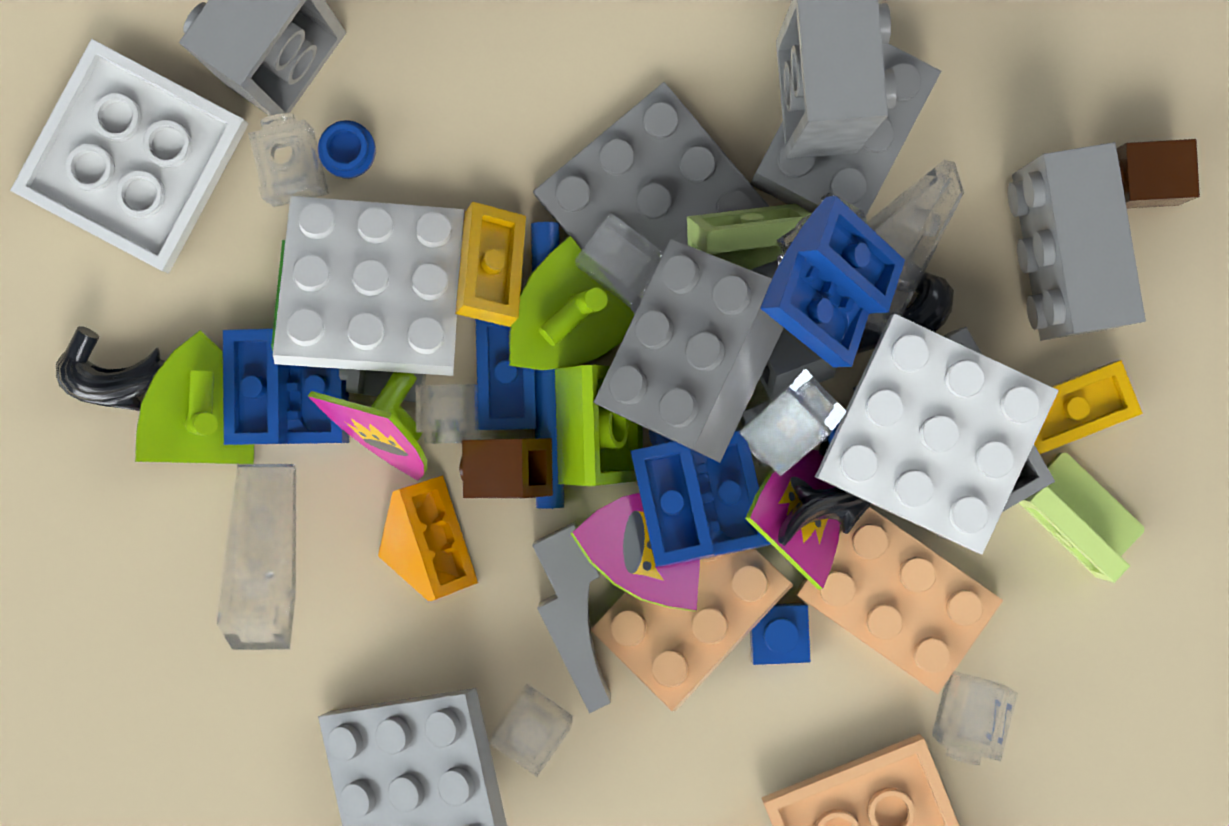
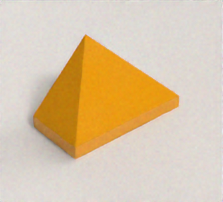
[378,475,478,601]

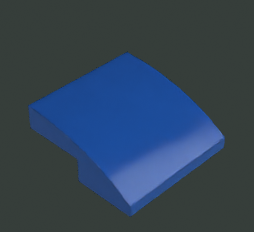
[760,196,905,367]
[223,329,349,445]
[631,429,771,567]

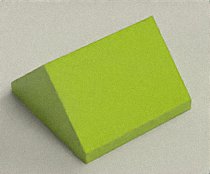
[555,365,643,486]

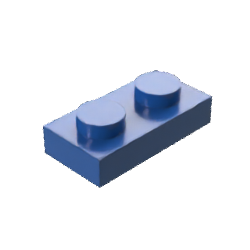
[475,319,537,430]

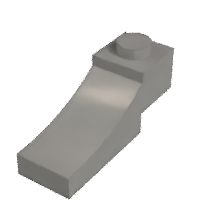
[532,521,611,713]

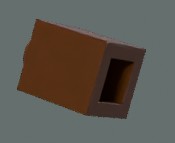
[1116,139,1200,209]
[459,438,553,499]

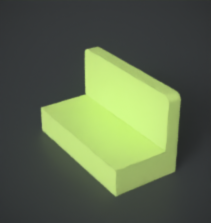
[687,203,812,270]
[1019,453,1144,583]

